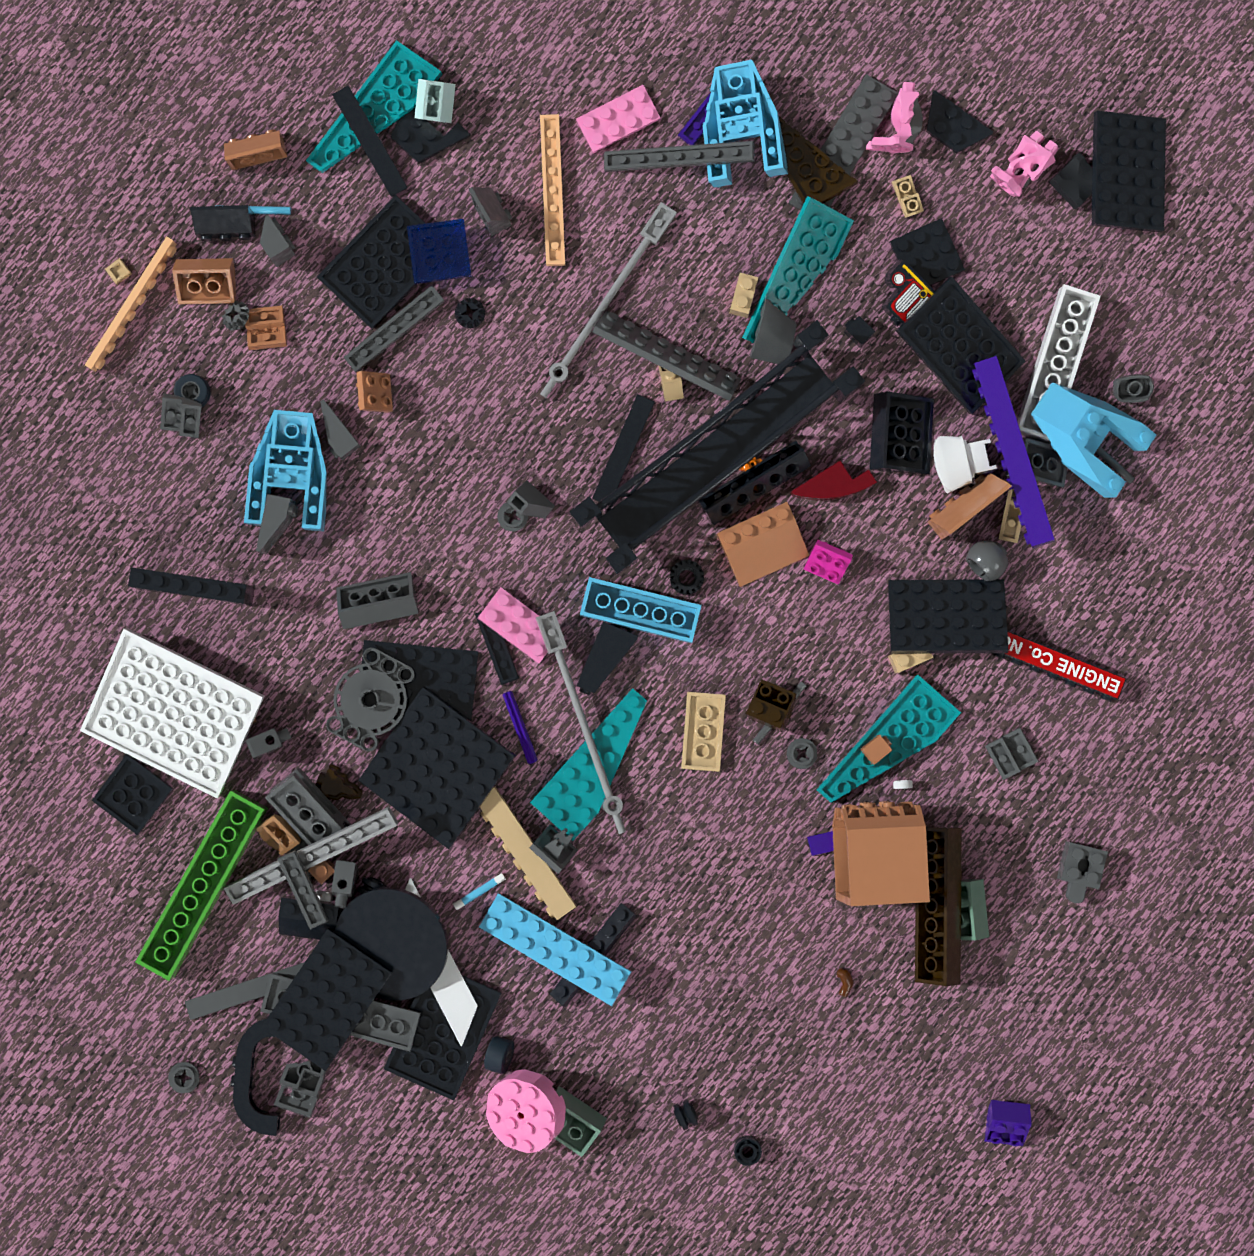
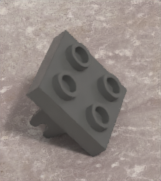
[529,825,578,874]

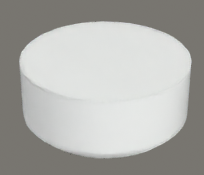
[893,780,913,789]

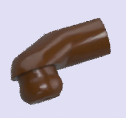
[836,968,854,998]

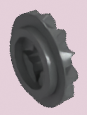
[222,301,249,331]
[497,502,528,532]
[787,738,817,769]
[168,1061,200,1093]

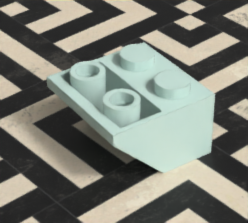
[415,79,456,123]

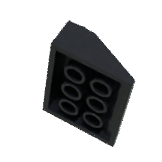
[870,391,934,474]

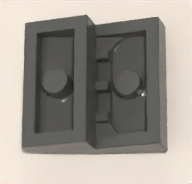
[160,393,202,438]
[985,727,1039,780]

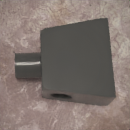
[245,728,291,760]
[331,860,359,908]

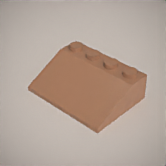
[928,473,1012,540]
[716,502,809,587]

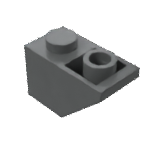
[507,480,555,519]

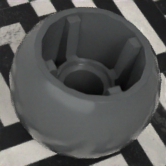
[966,540,1008,581]

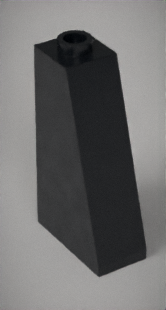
[577,622,638,695]

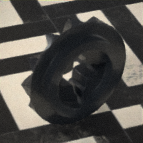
[455,298,485,328]

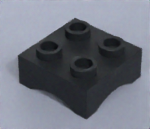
[1049,153,1093,209]

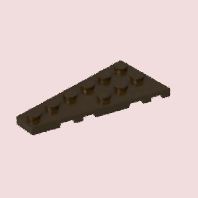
[778,115,858,204]

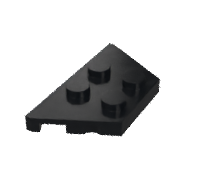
[926,90,993,154]

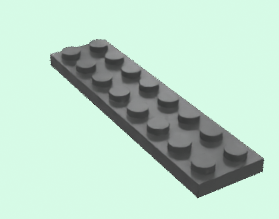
[788,74,898,211]
[592,311,741,401]
[260,973,421,1051]

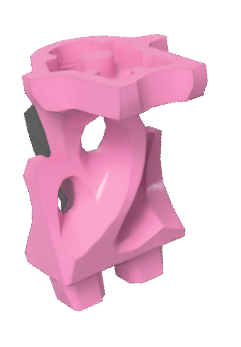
[866,82,923,154]
[990,131,1059,197]

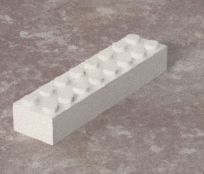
[1017,284,1100,444]

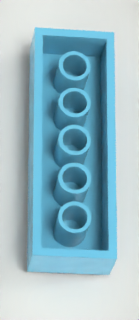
[580,577,702,644]

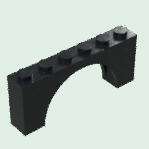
[128,567,255,606]

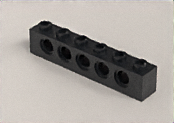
[698,441,811,526]

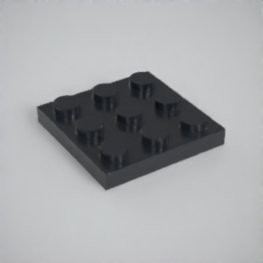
[889,218,965,286]
[91,754,174,835]

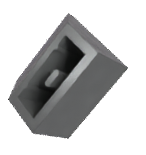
[260,215,295,267]

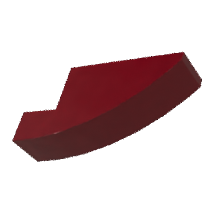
[790,461,877,500]

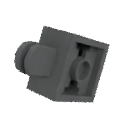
[1057,841,1108,904]

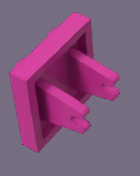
[803,540,853,585]

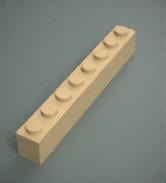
[480,787,577,920]

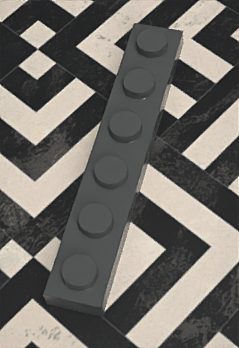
[343,285,444,372]

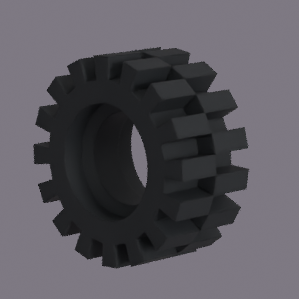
[670,560,704,595]

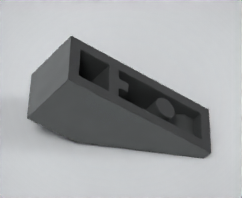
[320,399,361,460]

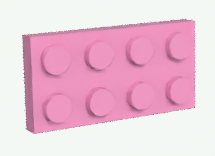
[576,85,660,154]
[478,587,548,664]

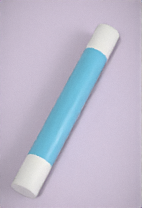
[453,873,506,910]

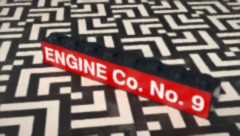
[993,631,1127,702]

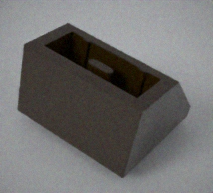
[745,679,797,733]

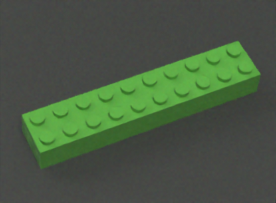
[135,790,268,981]

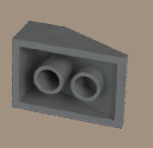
[469,187,512,236]
[1005,438,1068,488]
[256,494,298,555]

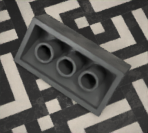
[336,572,419,629]

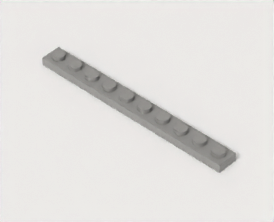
[223,807,399,905]

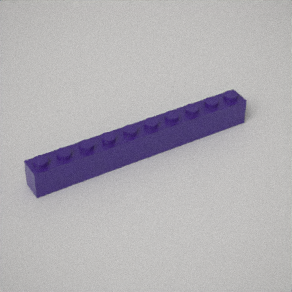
[972,356,1055,548]

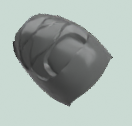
[1113,374,1154,403]

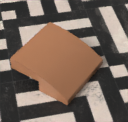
[245,305,287,350]

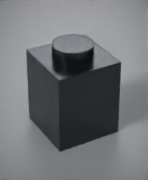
[844,316,875,348]

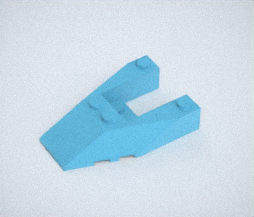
[703,60,788,188]
[1031,383,1156,498]
[244,410,327,532]

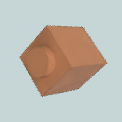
[860,735,892,765]
[308,859,335,885]

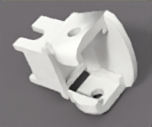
[934,436,997,493]

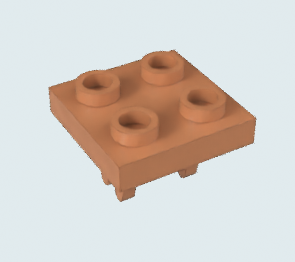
[356,371,393,413]

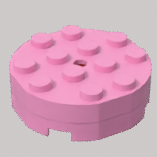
[486,1069,566,1153]

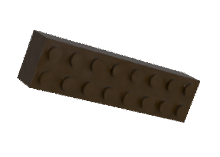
[915,826,962,986]

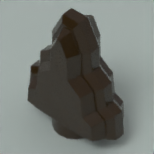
[316,763,363,801]

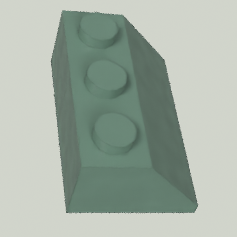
[961,879,989,940]
[555,1086,607,1157]

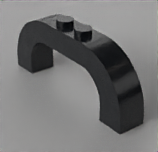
[231,1017,281,1136]

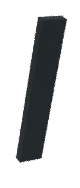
[332,85,408,197]
[592,394,655,506]

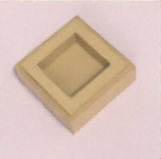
[105,258,132,285]

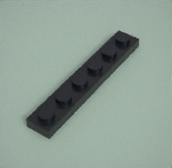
[550,903,637,1007]

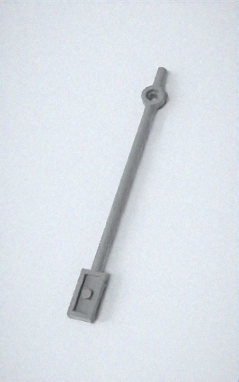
[540,202,677,398]
[536,611,626,834]

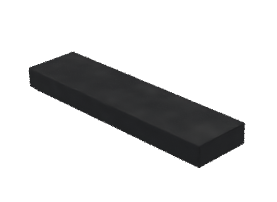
[475,611,519,685]

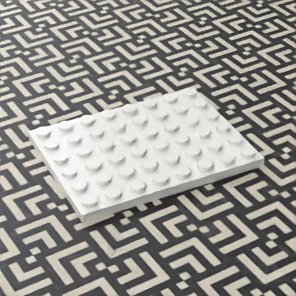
[80,628,265,799]

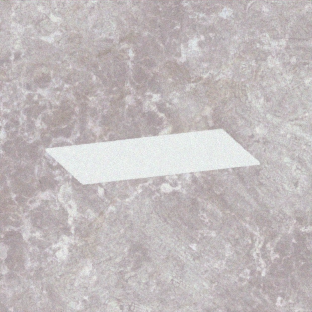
[405,878,477,1046]

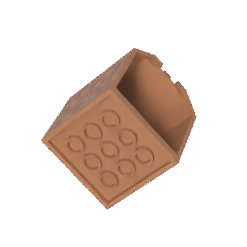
[832,801,930,906]

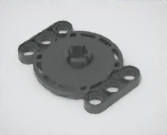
[326,648,415,751]

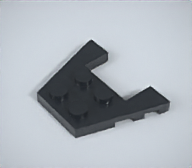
[390,107,470,164]

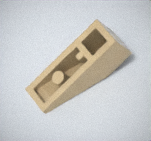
[999,489,1021,543]

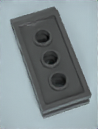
[265,767,351,845]

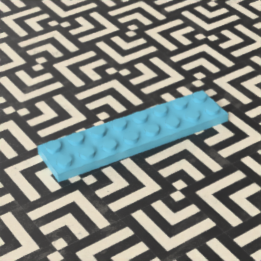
[479,893,632,1006]

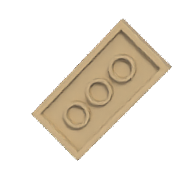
[681,692,726,772]

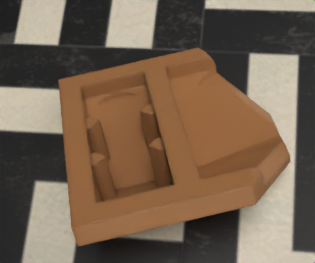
[256,814,301,855]

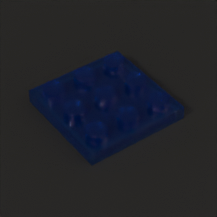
[407,219,472,284]

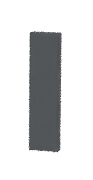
[278,850,329,929]

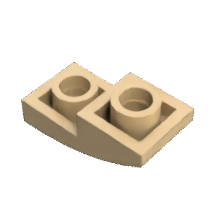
[892,175,924,218]

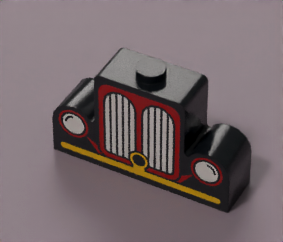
[882,259,935,327]

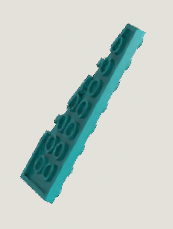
[306,40,442,173]
[742,196,854,343]
[816,674,961,803]
[530,688,647,841]

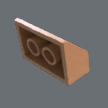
[224,130,288,170]
[172,258,236,304]

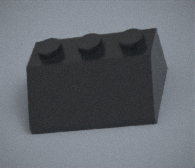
[190,205,255,242]
[278,896,341,940]

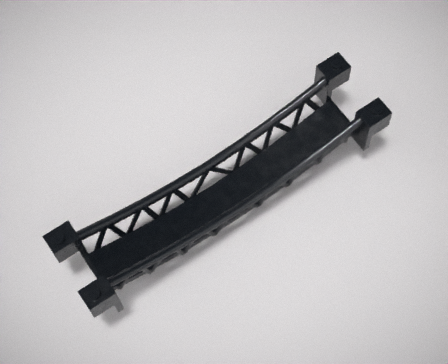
[569,320,865,575]

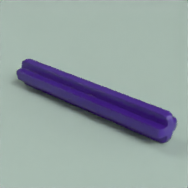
[503,691,538,764]

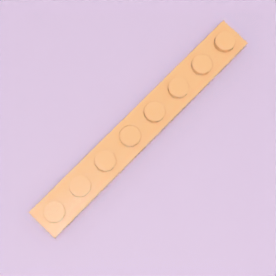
[540,114,565,266]
[85,236,177,372]

